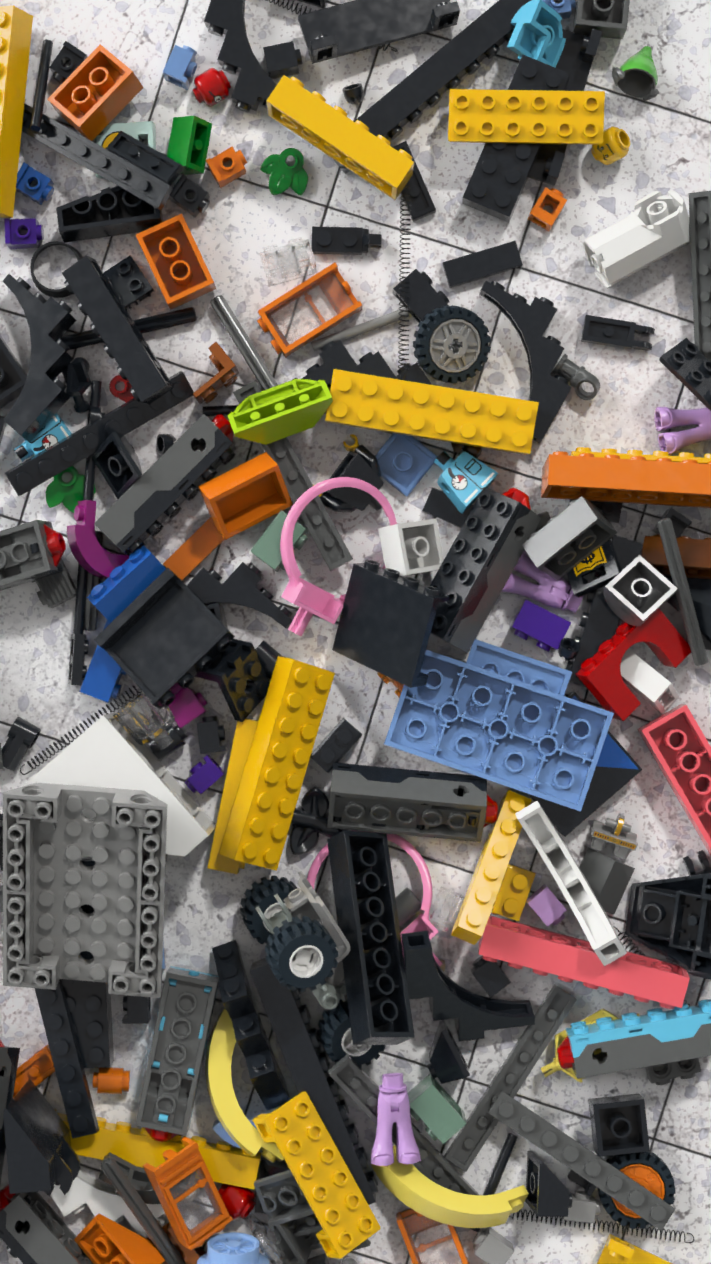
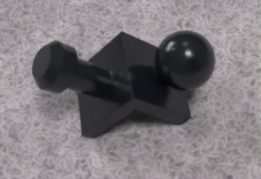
[62,357,91,414]

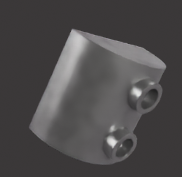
[603,555,678,626]

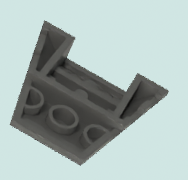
[254,1170,371,1264]

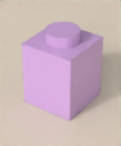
[526,884,567,927]

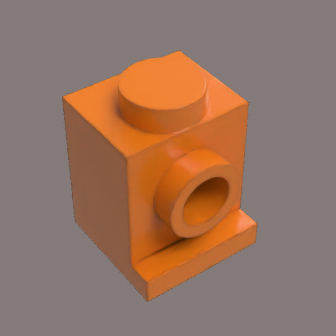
[206,146,247,189]
[528,187,567,232]

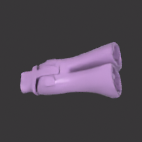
[654,407,711,455]
[501,552,584,613]
[371,1073,421,1166]

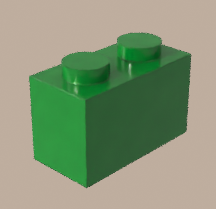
[167,116,212,175]

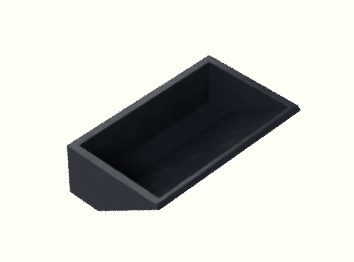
[3,1079,80,1196]

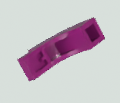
[67,500,130,580]

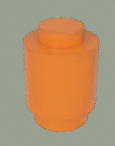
[93,1067,130,1094]

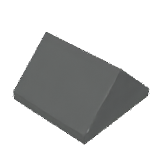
[579,847,635,915]

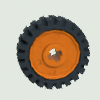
[597,1151,676,1229]

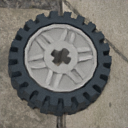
[413,305,491,383]

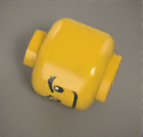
[591,126,630,165]

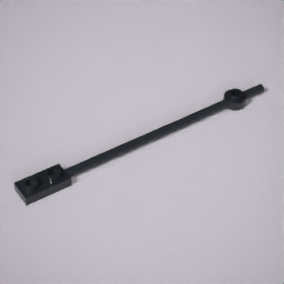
[68,380,105,686]

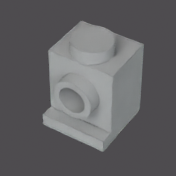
[563,1188,600,1223]

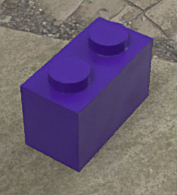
[510,600,571,652]

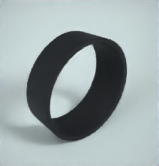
[30,241,83,298]

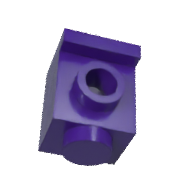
[4,218,44,249]
[185,754,225,795]

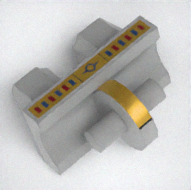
[591,814,638,859]

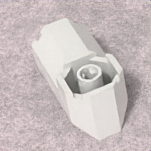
[582,191,690,289]

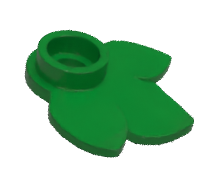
[260,148,308,195]
[46,466,96,513]

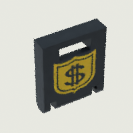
[567,538,622,597]

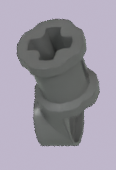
[552,354,600,400]

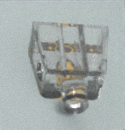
[113,692,175,750]

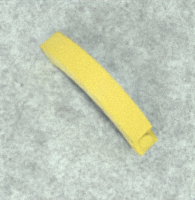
[205,1009,284,1163]
[371,1145,529,1228]

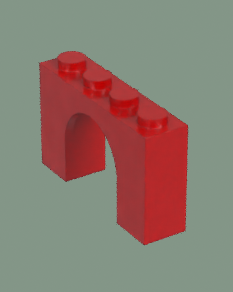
[576,608,691,721]

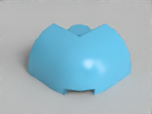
[507,0,566,68]

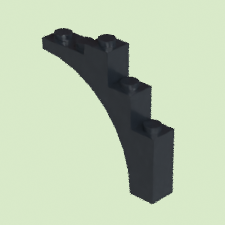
[204,0,277,112]
[3,274,77,443]
[479,281,572,443]
[292,341,432,388]
[187,562,293,629]
[401,931,535,1042]
[212,940,290,1111]

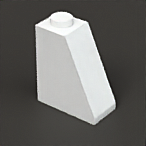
[620,648,679,715]

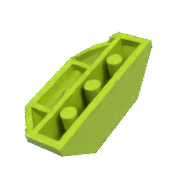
[228,379,333,445]

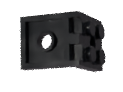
[194,639,270,722]

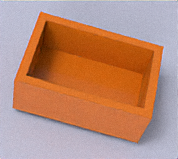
[198,452,293,540]

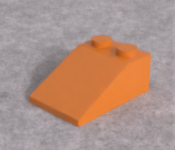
[74,1214,165,1264]

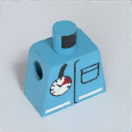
[14,413,72,462]
[434,451,498,514]

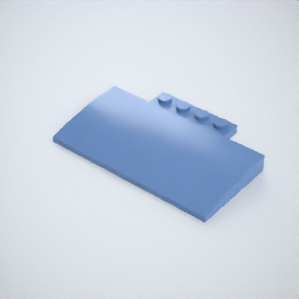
[384,639,614,812]

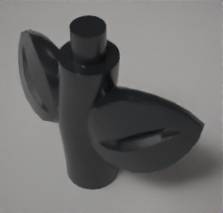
[290,787,339,855]

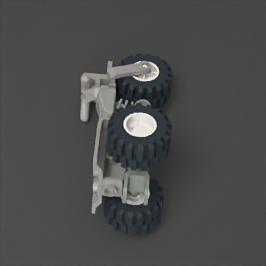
[240,871,386,1068]

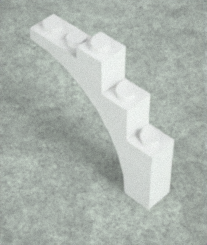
[515,801,627,966]
[51,1170,201,1239]

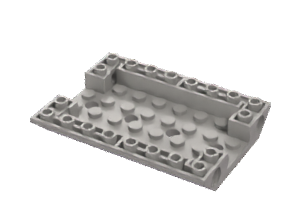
[3,783,168,998]

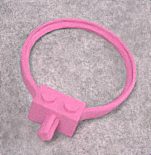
[280,477,397,636]
[307,830,443,966]

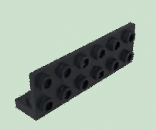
[298,0,460,64]
[528,29,602,186]
[659,338,711,411]

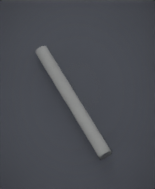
[311,307,409,352]

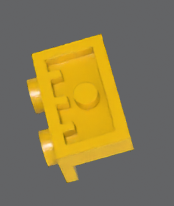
[491,863,536,922]

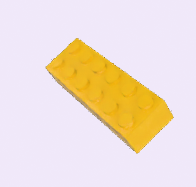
[266,75,414,200]

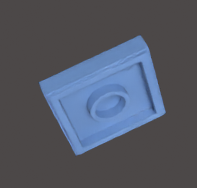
[375,433,438,497]

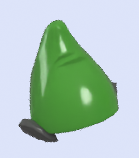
[612,46,659,101]

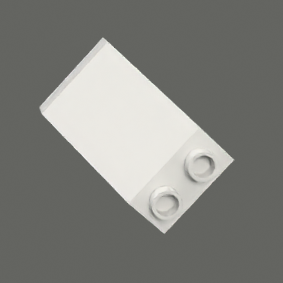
[22,712,216,857]

